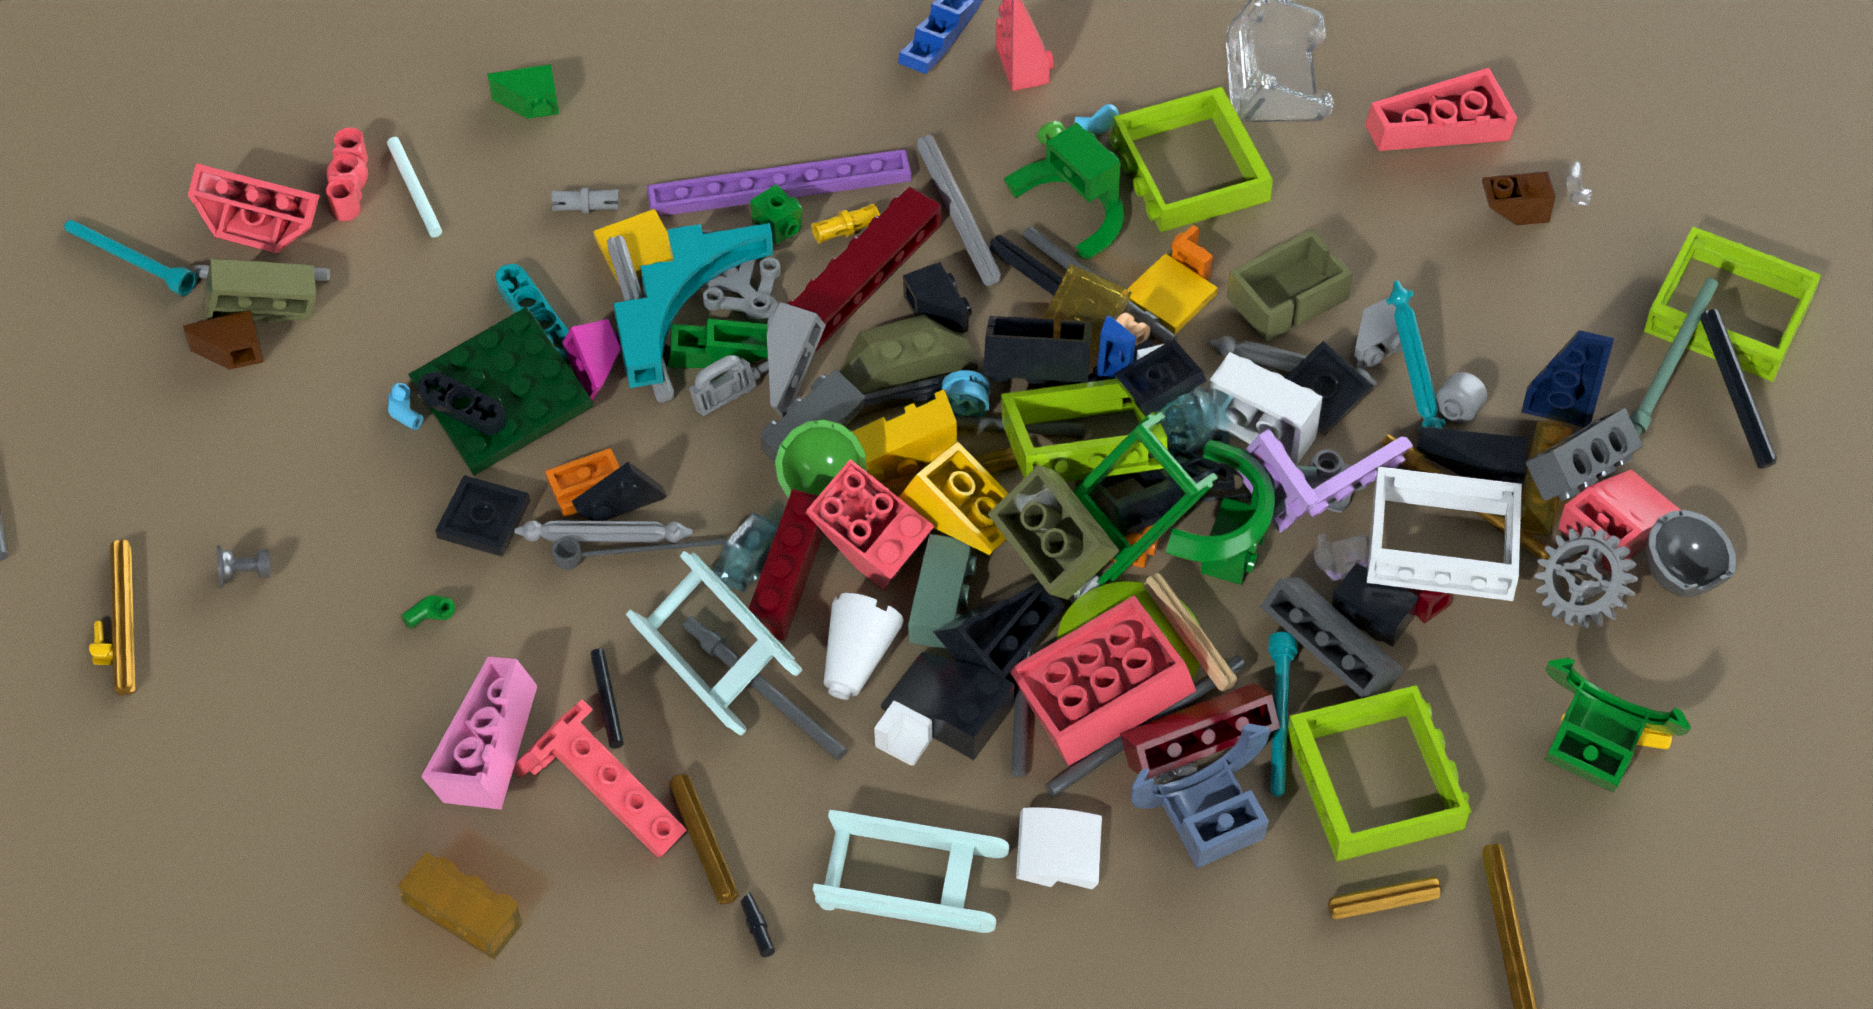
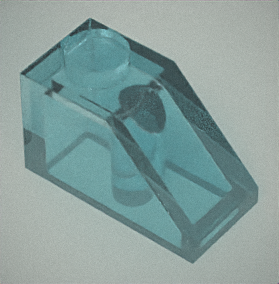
[714,512,779,593]

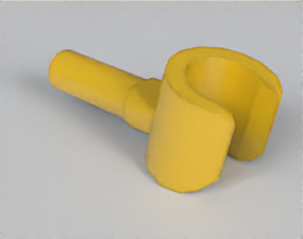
[89,621,113,665]

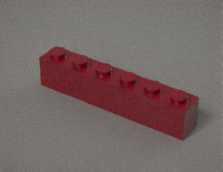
[787,186,941,351]

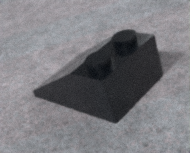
[881,652,1014,760]

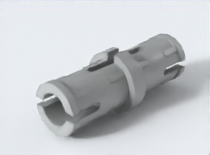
[552,187,620,214]

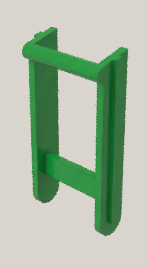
[1073,412,1218,586]

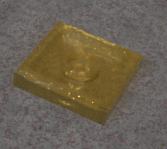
[1043,264,1132,352]

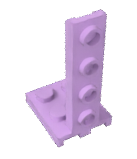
[1235,429,1413,533]

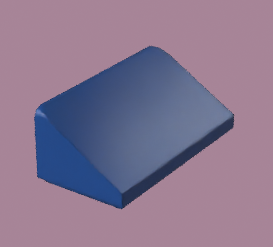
[1097,315,1136,380]

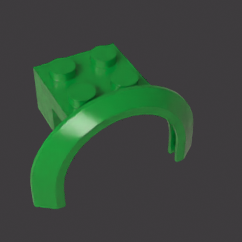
[1004,122,1124,260]
[1166,439,1275,585]
[1544,657,1691,792]

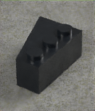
[933,580,1065,678]

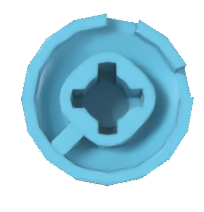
[942,370,990,417]

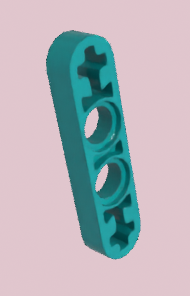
[495,264,569,363]

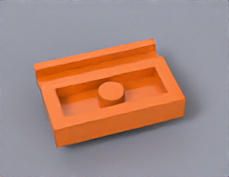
[545,448,620,517]

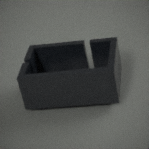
[983,316,1092,385]

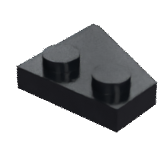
[572,461,667,521]

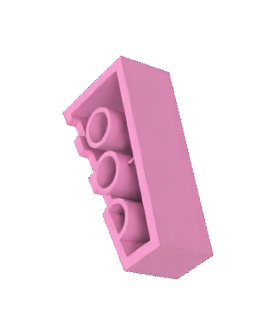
[421,657,537,810]

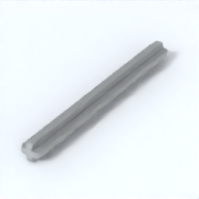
[917,135,1001,286]
[607,235,674,403]

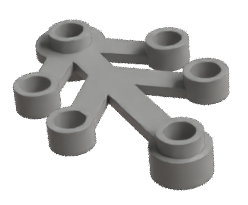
[702,230,780,324]

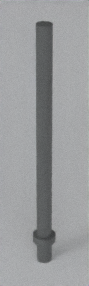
[1045,655,1245,797]

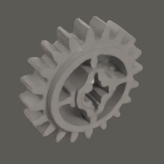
[1535,527,1638,629]

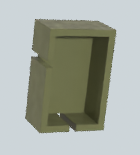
[1227,229,1353,342]

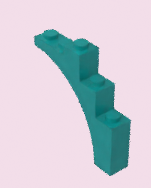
[613,223,773,388]

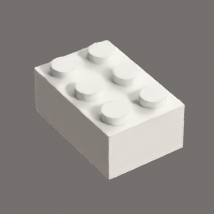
[1205,352,1322,466]

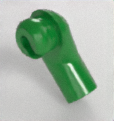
[401,595,456,629]

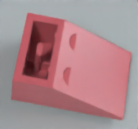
[805,459,934,590]
[1558,469,1681,574]

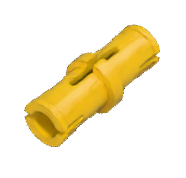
[811,204,880,244]

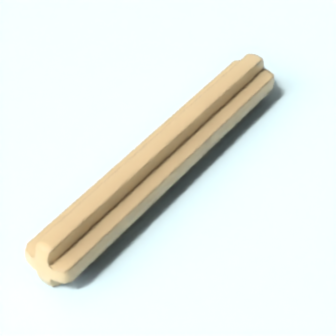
[1144,573,1237,692]

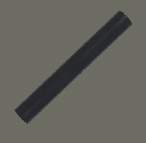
[590,648,624,749]

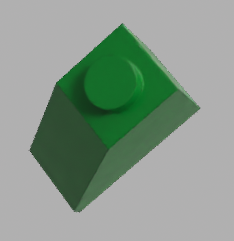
[487,64,559,119]

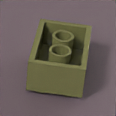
[988,465,1119,600]

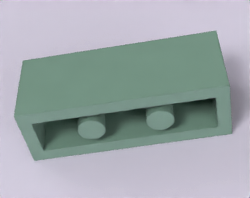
[908,534,978,649]

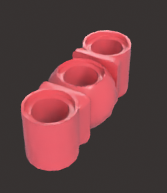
[326,127,368,221]

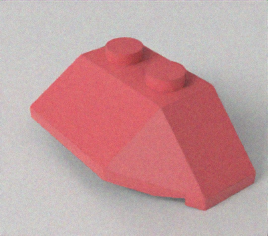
[188,163,319,253]

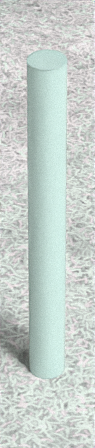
[387,137,442,237]

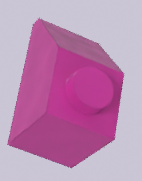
[562,319,621,401]

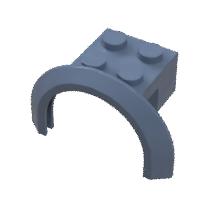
[1130,724,1270,869]

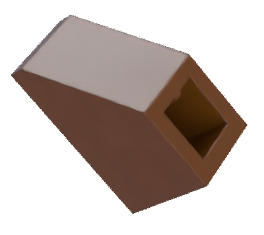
[1482,171,1556,225]
[183,310,264,370]

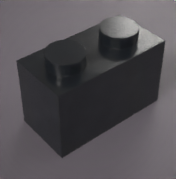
[1332,562,1419,647]

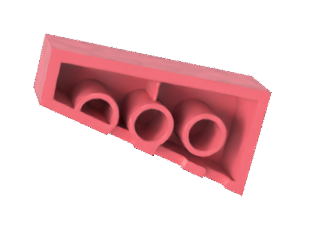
[1365,68,1518,151]

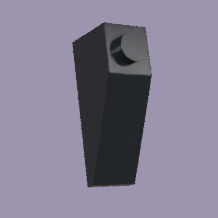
[1417,427,1527,490]

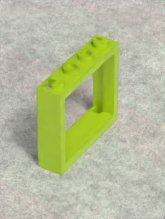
[1109,86,1273,232]
[1643,226,1822,382]
[1001,379,1167,482]
[1287,685,1472,862]

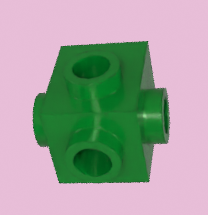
[750,184,803,245]

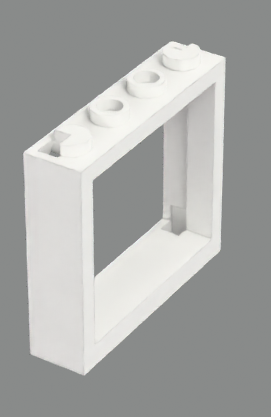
[1367,467,1522,601]

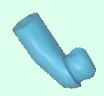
[1075,104,1119,134]
[388,383,423,431]

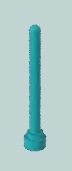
[64,220,197,297]
[1268,632,1298,797]

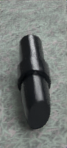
[741,891,775,957]

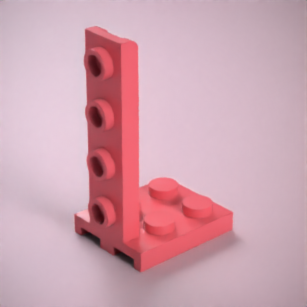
[513,699,687,858]

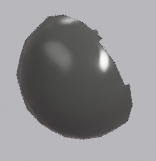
[1645,510,1736,597]

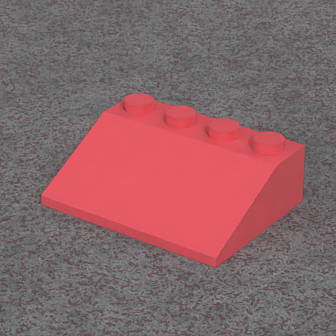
[1009,595,1196,766]

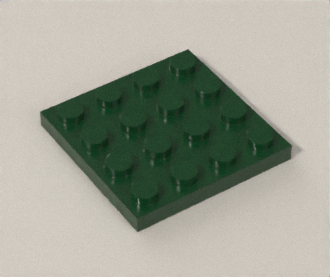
[408,306,594,476]

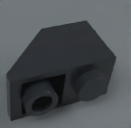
[903,262,972,333]

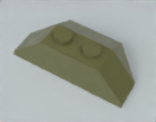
[839,314,978,394]

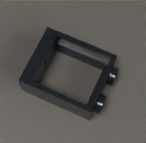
[1075,455,1181,536]

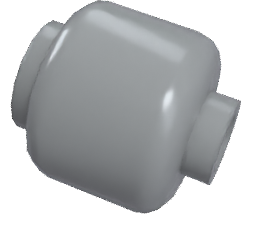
[1436,372,1487,424]

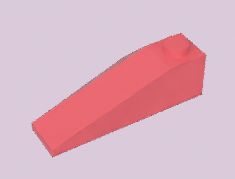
[995,0,1054,91]

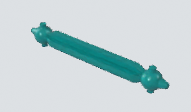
[1386,280,1446,433]

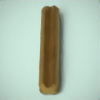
[1328,876,1441,920]

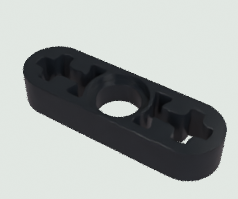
[417,372,507,435]

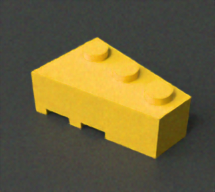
[852,389,957,482]

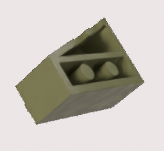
[202,259,316,324]

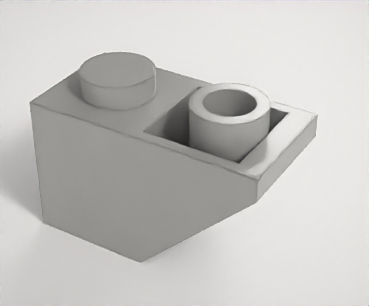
[1353,296,1403,370]

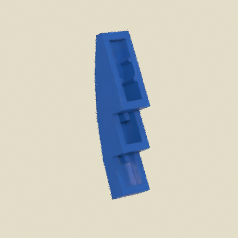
[898,0,983,74]

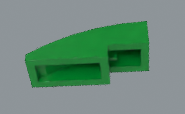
[668,319,768,368]

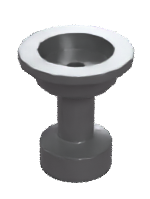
[217,545,271,588]

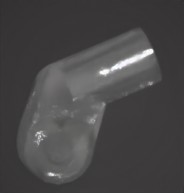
[1565,161,1592,206]

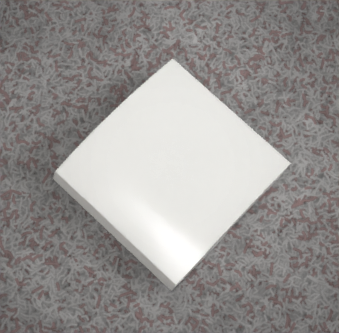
[1016,807,1102,890]

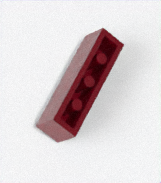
[748,489,824,641]
[1120,683,1280,779]

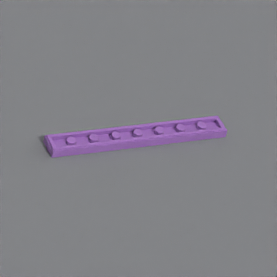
[647,149,911,216]

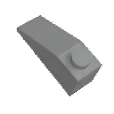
[767,302,826,417]

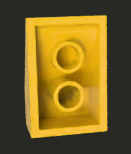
[899,442,1009,555]

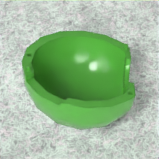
[775,420,867,497]

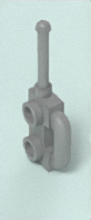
[689,355,769,417]

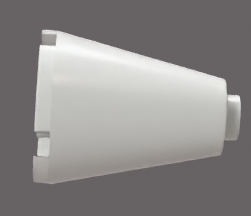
[823,593,904,700]

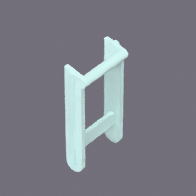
[625,551,802,736]
[813,810,1009,933]

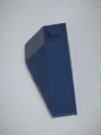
[1521,330,1614,427]

